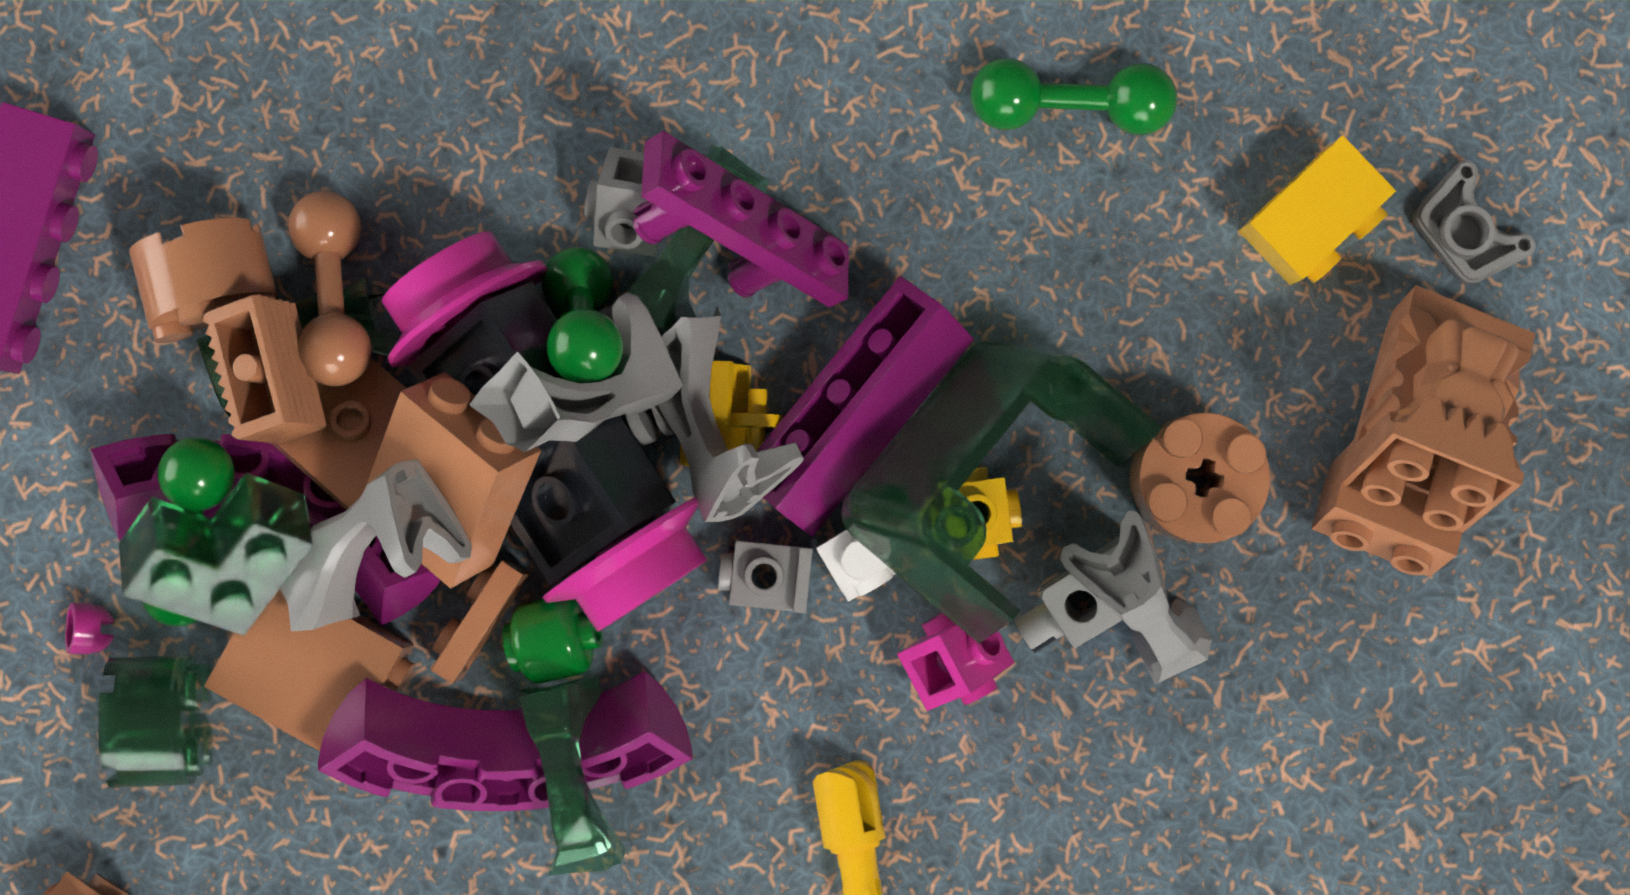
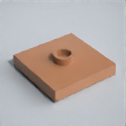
[271,358,407,510]

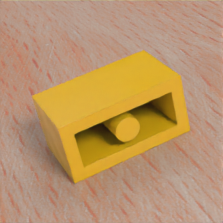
[1238,135,1396,285]

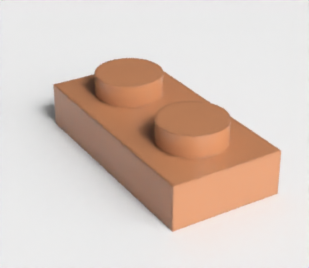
[431,559,531,684]

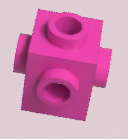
[897,606,1015,711]

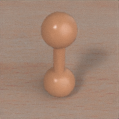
[288,191,372,386]

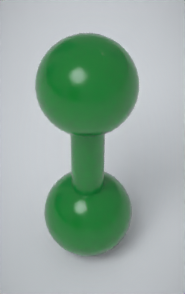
[971,58,1177,135]
[541,247,623,384]
[140,437,235,627]

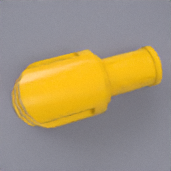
[813,760,886,895]

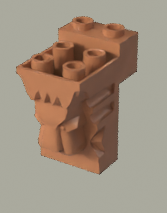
[1311,285,1536,577]

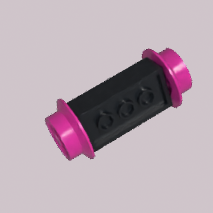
[382,231,707,632]

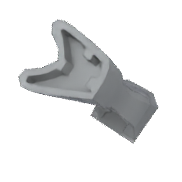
[470,293,683,452]
[658,307,804,522]
[277,459,472,631]
[1060,511,1212,684]

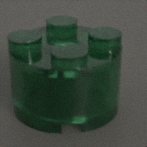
[98,654,213,788]

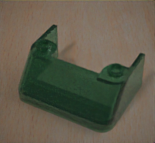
[841,341,1162,644]

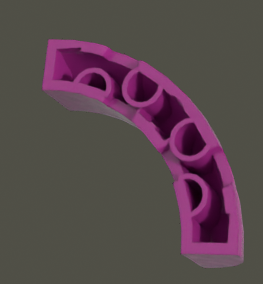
[91,434,440,626]
[318,671,693,811]

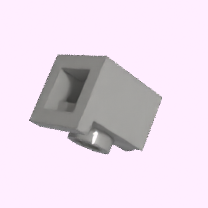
[718,540,813,613]

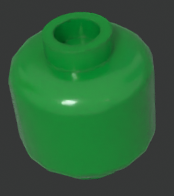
[502,599,603,684]

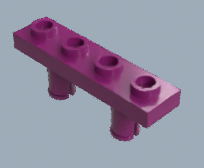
[633,130,849,308]

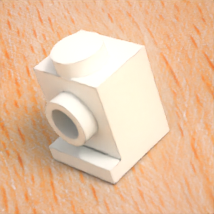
[816,515,903,602]

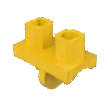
[680,361,785,467]

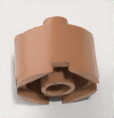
[129,217,279,343]
[1129,413,1270,543]

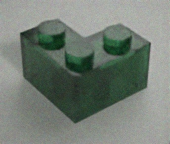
[119,472,313,636]

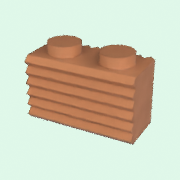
[202,294,327,444]

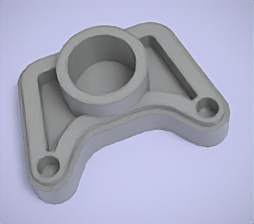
[1413,160,1536,285]

